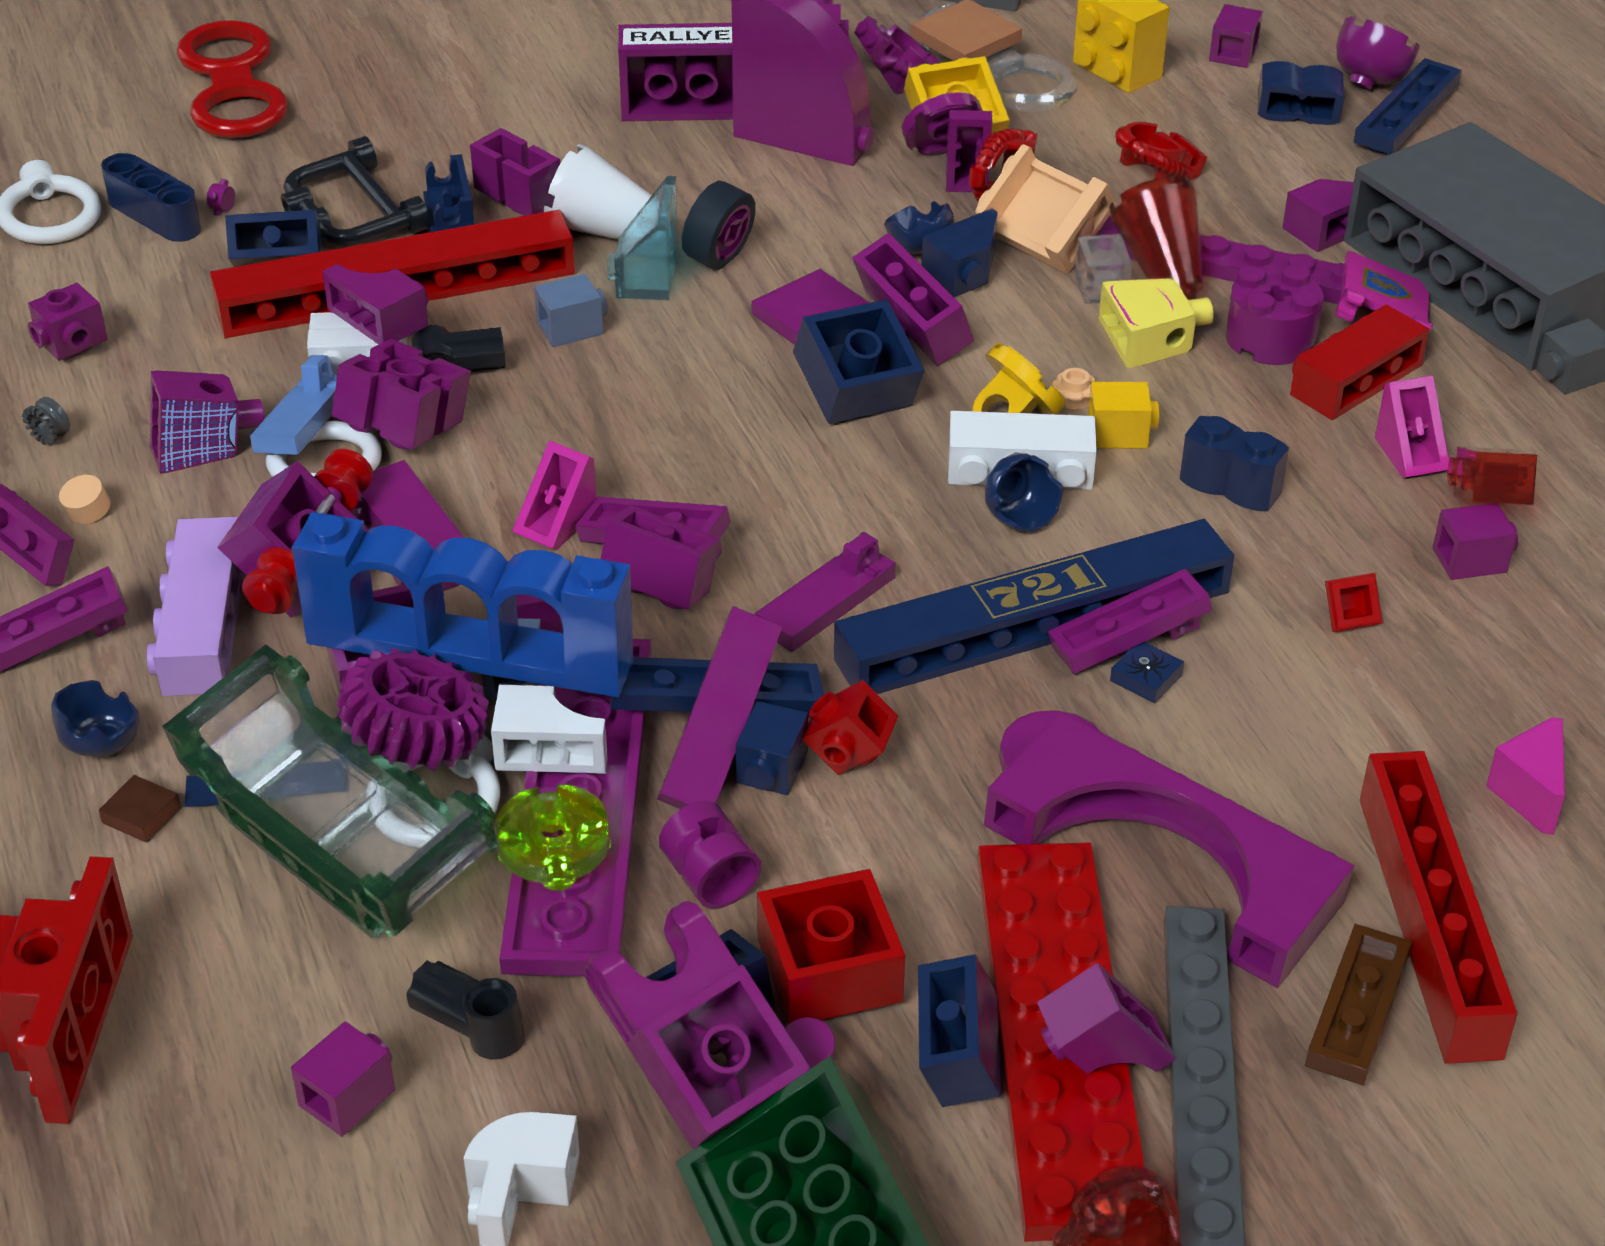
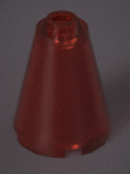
[1109,176,1203,300]

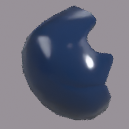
[884,201,954,255]
[985,452,1063,533]
[51,680,140,757]

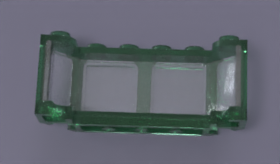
[162,644,499,938]

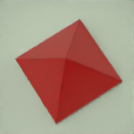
[1325,573,1383,632]

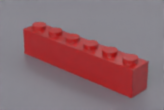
[1359,751,1518,1064]

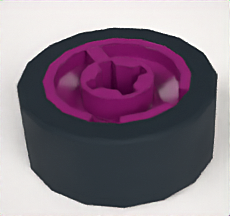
[681,180,756,269]

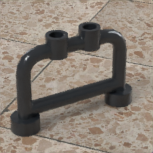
[281,136,431,246]

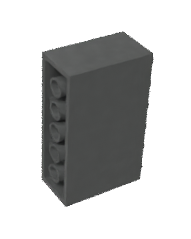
[1344,122,1605,371]

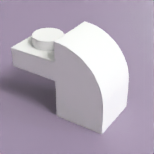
[464,1112,580,1246]

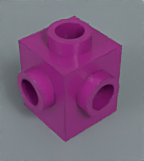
[28,282,108,361]

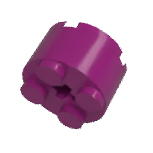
[1226,264,1324,365]

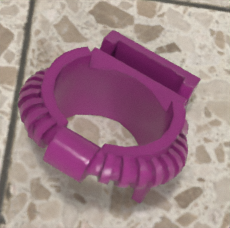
[854,16,941,94]

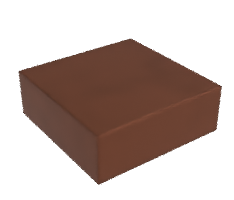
[99,775,181,842]

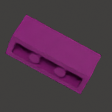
[852,233,975,366]
[350,460,464,591]

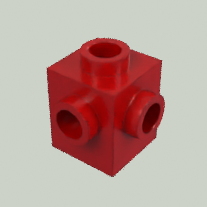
[802,680,899,775]

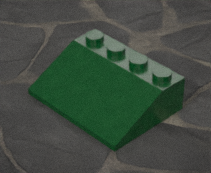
[676,1056,946,1246]

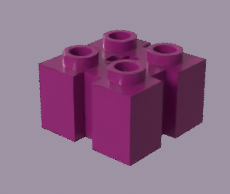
[331,339,471,450]

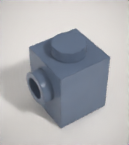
[534,273,608,347]

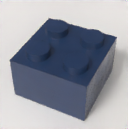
[793,299,925,424]

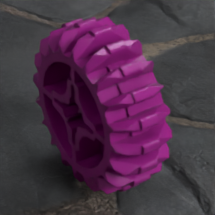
[337,648,489,771]

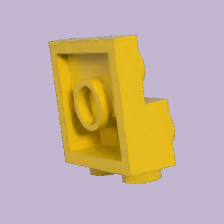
[904,56,1010,133]

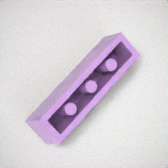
[147,517,244,696]

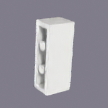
[948,411,1096,490]

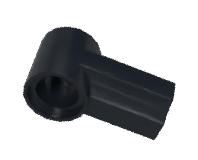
[411,325,506,372]
[406,960,524,1059]

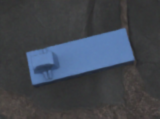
[250,355,337,455]

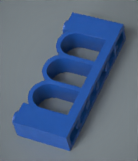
[292,512,633,698]

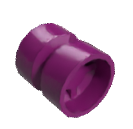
[659,801,761,909]

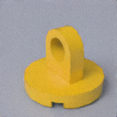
[972,343,1066,415]

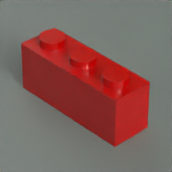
[1290,304,1430,421]

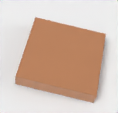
[910,0,1022,61]

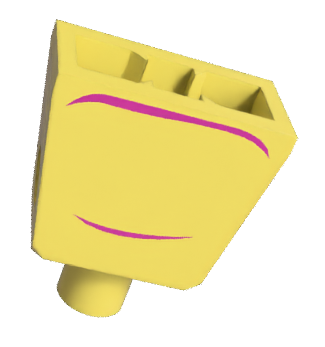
[1098,278,1213,368]

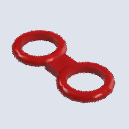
[177,20,288,138]

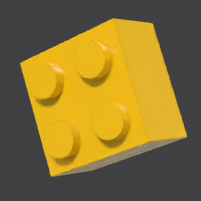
[1073,0,1170,93]

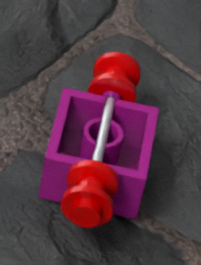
[217,449,374,617]

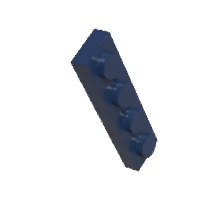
[1354,58,1462,154]
[609,657,824,716]

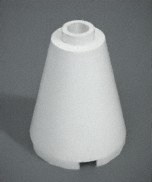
[544,143,670,245]

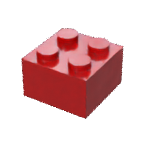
[757,869,906,1025]

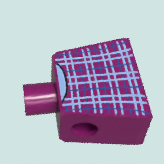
[150,370,264,474]

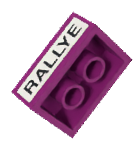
[618,23,733,121]

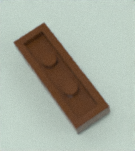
[1305,924,1412,1086]

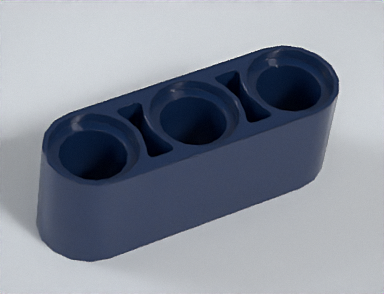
[101,153,201,242]

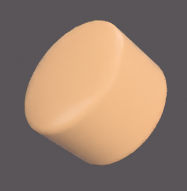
[59,475,111,524]

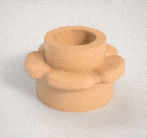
[1052,368,1095,410]

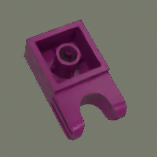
[585,901,811,1149]

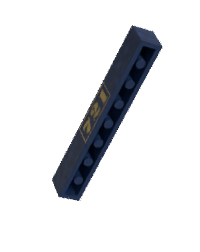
[834,518,1234,694]

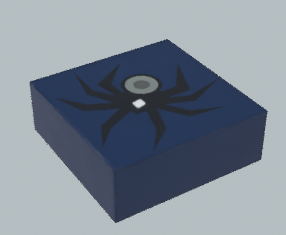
[1110,642,1184,703]

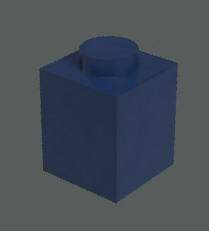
[736,701,808,795]

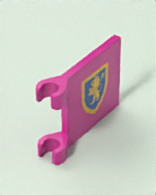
[1335,250,1432,332]

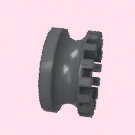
[22,397,70,445]

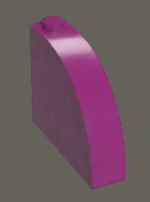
[731,0,874,166]

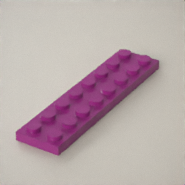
[499,639,652,976]

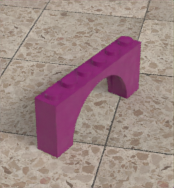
[984,711,1354,988]

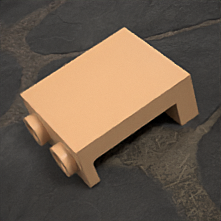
[975,144,1117,274]

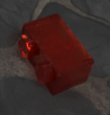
[1447,446,1537,505]

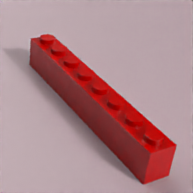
[210,210,575,338]

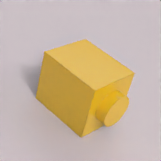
[1088,382,1159,449]

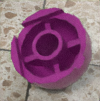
[1336,17,1420,90]

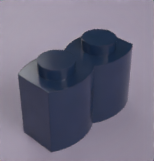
[1258,61,1344,125]
[1179,416,1289,511]

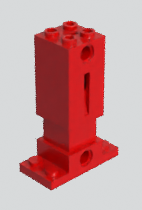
[0,856,133,1124]

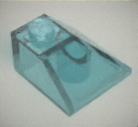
[607,176,678,300]

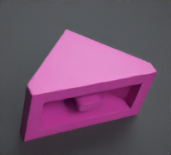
[1375,375,1451,478]
[512,440,596,550]
[1486,717,1565,835]

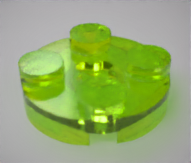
[496,784,611,891]

